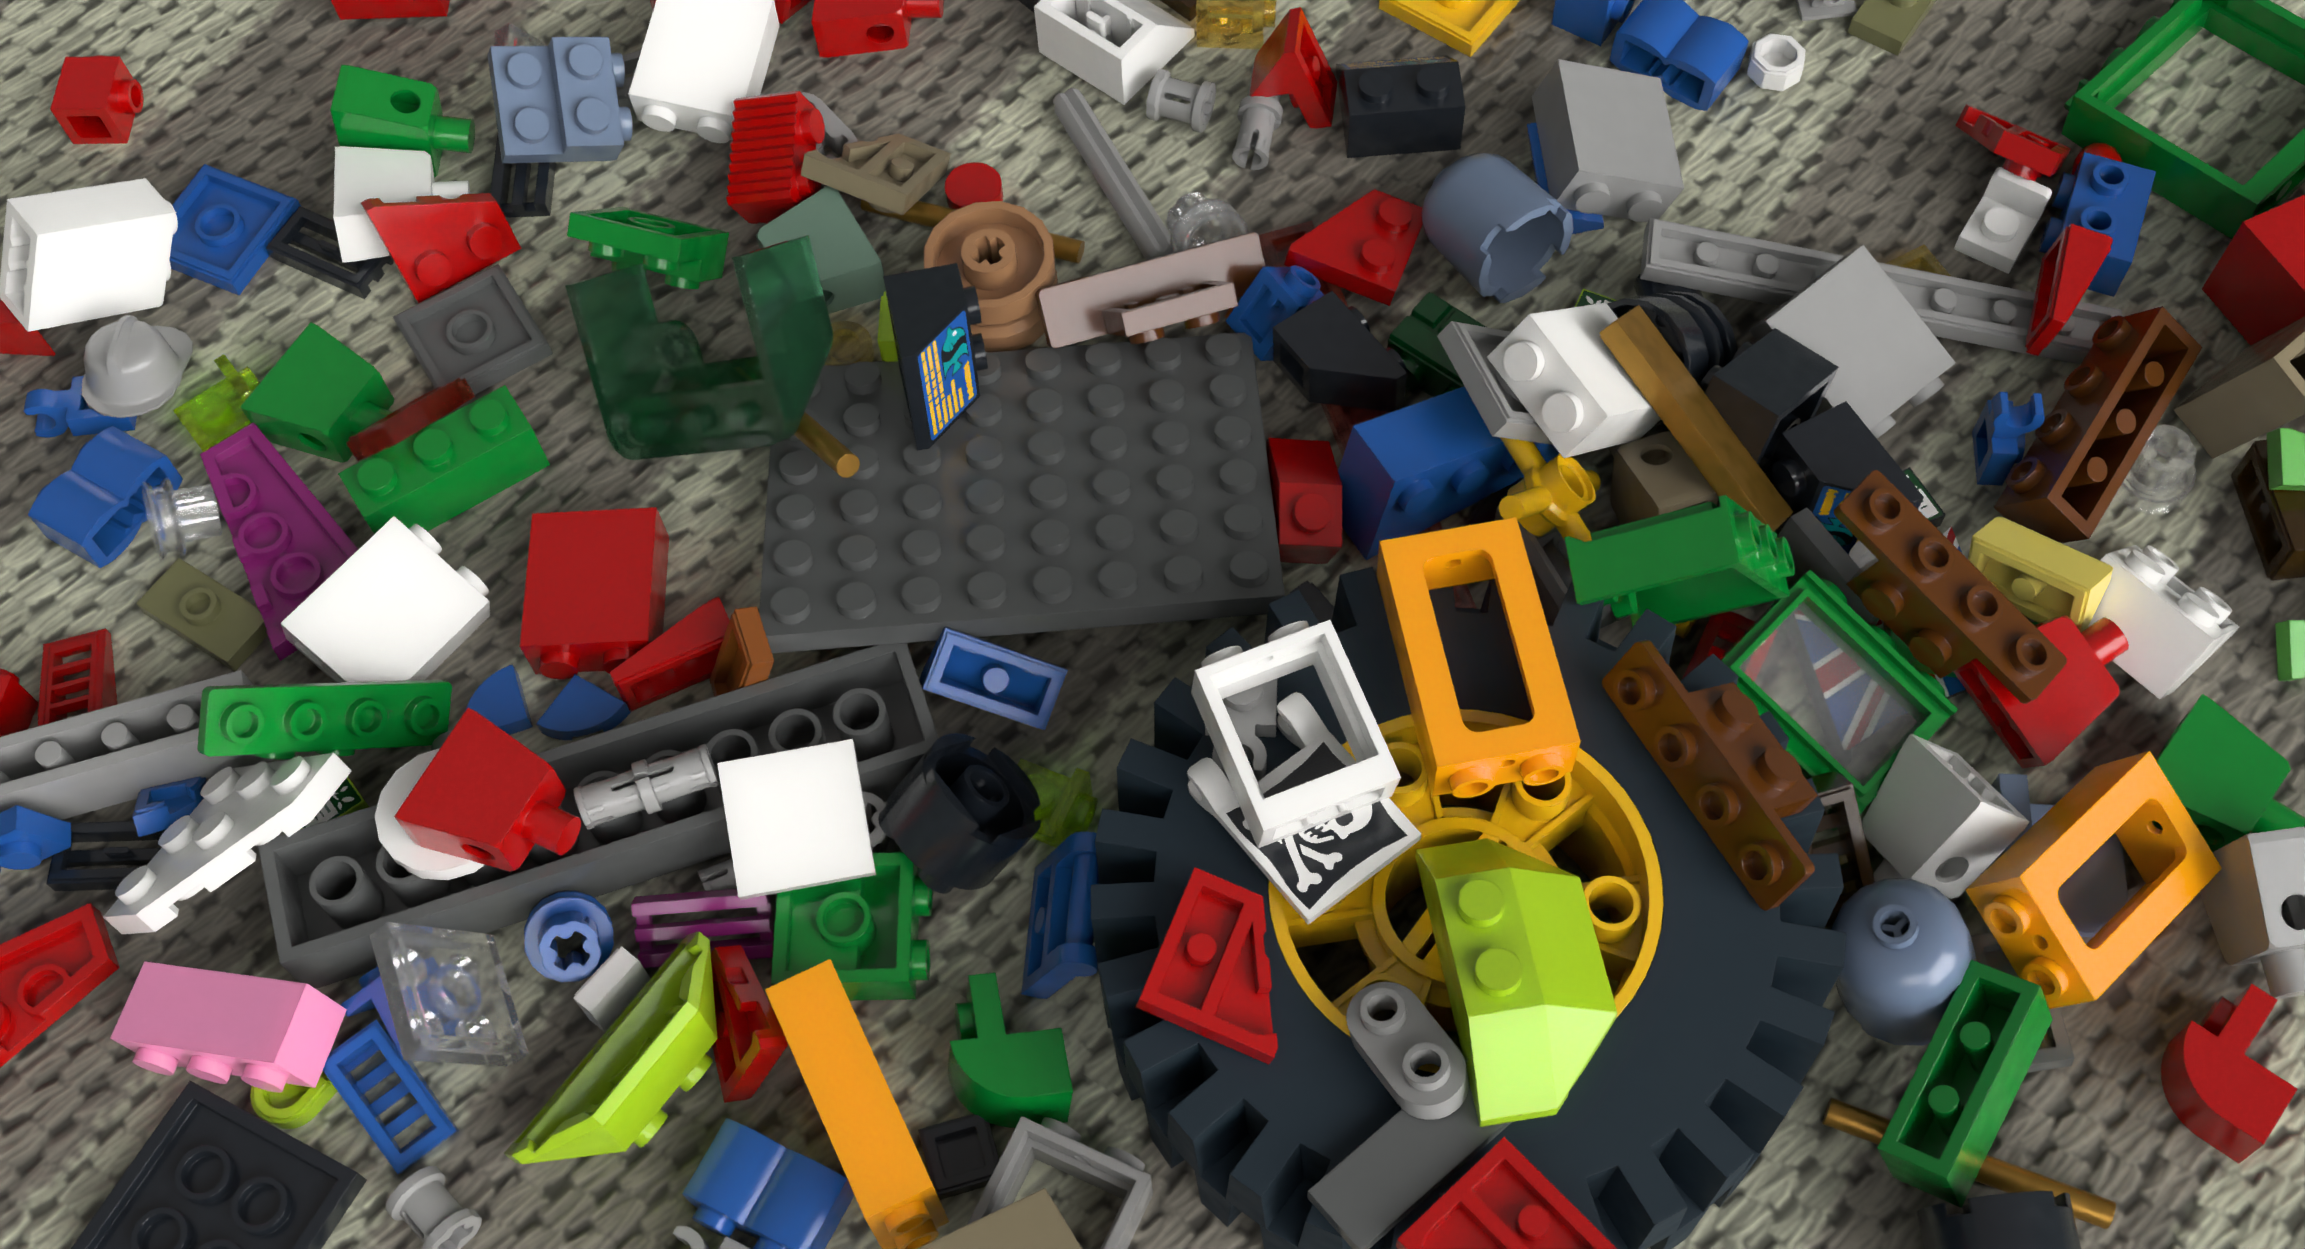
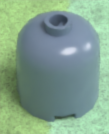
[1422,153,1574,303]
[1831,879,1978,1046]

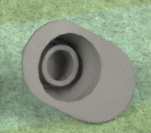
[82,315,193,418]

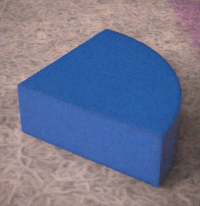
[466,664,533,735]
[536,674,631,740]
[132,776,207,837]

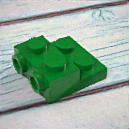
[567,207,729,289]
[771,852,933,1001]

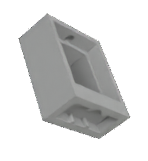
[967,1116,1153,1249]

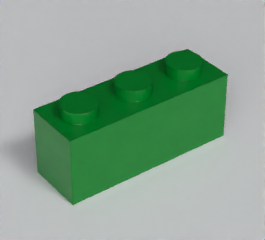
[338,385,550,534]
[1877,960,2053,1208]

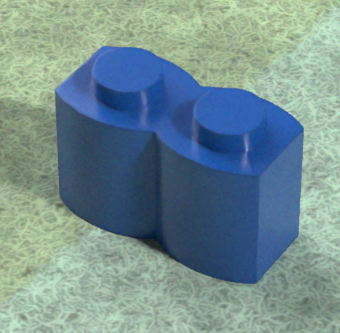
[1609,0,1749,111]
[28,426,183,568]
[682,1118,855,1249]

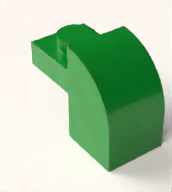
[948,972,1073,1128]

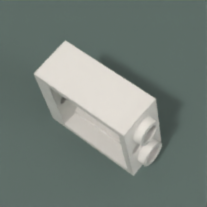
[1191,620,1401,848]

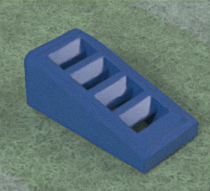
[323,1019,459,1174]

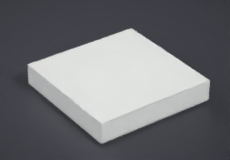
[717,739,876,900]

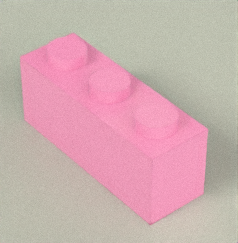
[110,961,347,1093]

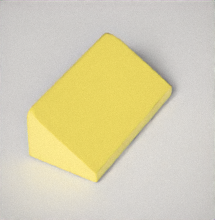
[1968,517,2113,632]

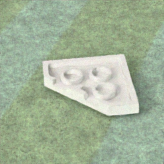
[103,753,352,934]

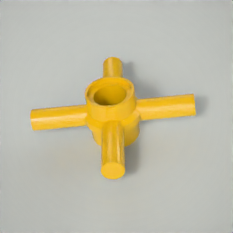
[1499,438,1601,542]

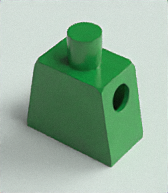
[330,64,475,177]
[240,322,403,463]
[2152,694,2305,852]

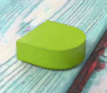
[250,1072,337,1129]

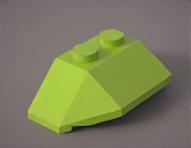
[1415,838,1618,1127]
[504,931,718,1164]

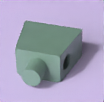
[737,186,886,322]

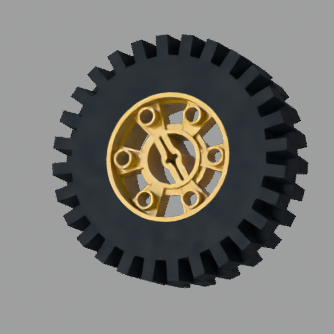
[1091,567,1846,1249]

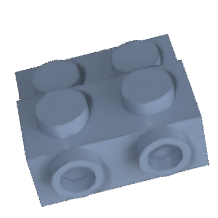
[487,37,632,164]

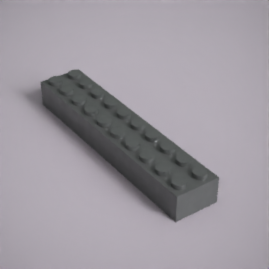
[258,643,939,989]

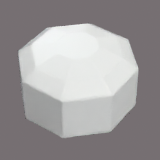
[1747,33,1806,91]

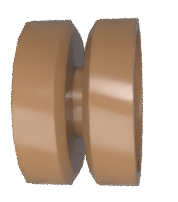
[924,201,1058,353]

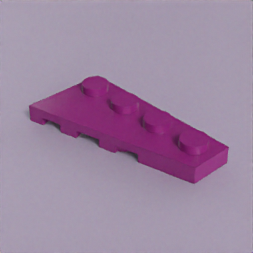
[200,423,359,661]

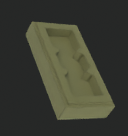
[1847,0,1937,56]
[136,558,268,672]

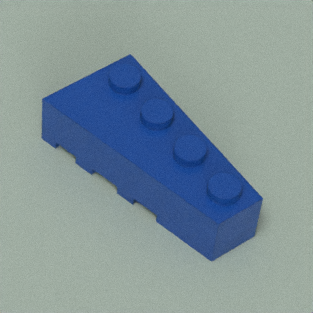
[1338,386,1560,560]

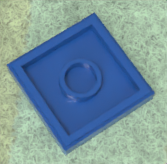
[169,164,301,295]

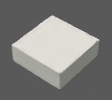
[574,946,650,1032]

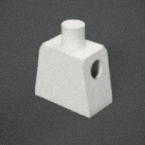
[333,146,470,263]
[1862,733,2029,899]

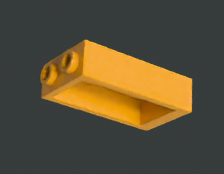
[1376,517,1581,798]
[1965,751,2222,1009]
[765,959,949,1249]

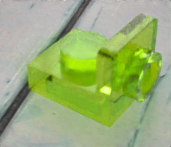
[173,354,260,452]
[1017,758,1098,848]

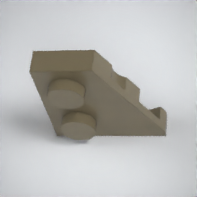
[801,133,951,215]

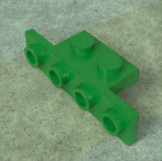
[197,680,452,759]

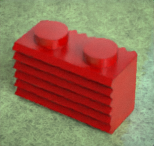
[726,91,825,224]

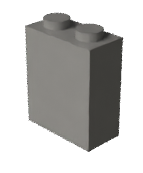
[1532,59,1684,222]
[1749,245,1956,438]

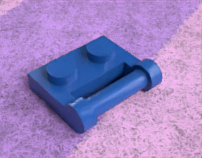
[1021,832,1099,999]

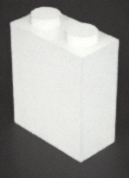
[628,0,780,143]
[0,178,178,332]
[1487,303,1661,458]
[280,516,490,683]

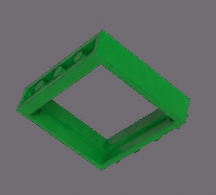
[2061,0,2305,239]

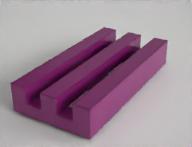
[631,888,774,968]

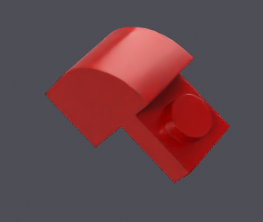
[2161,984,2297,1164]

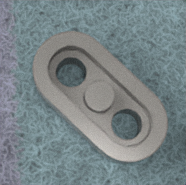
[1346,982,1469,1120]

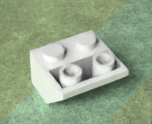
[1034,0,1195,105]
[2088,545,2239,699]

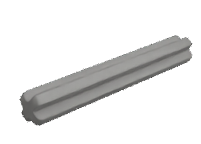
[1053,88,1176,260]

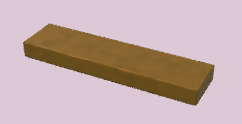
[1600,305,1793,531]

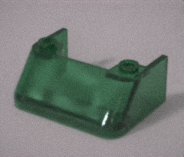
[565,235,833,460]

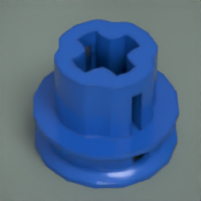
[524,891,614,982]

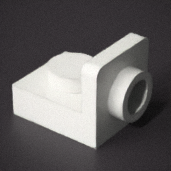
[1954,167,2052,274]

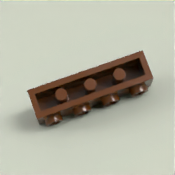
[1994,306,2203,543]

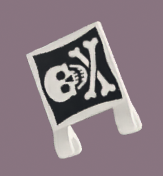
[1187,692,1422,925]

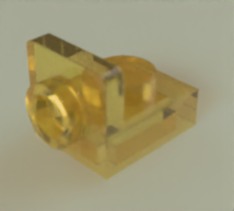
[1196,0,1277,49]

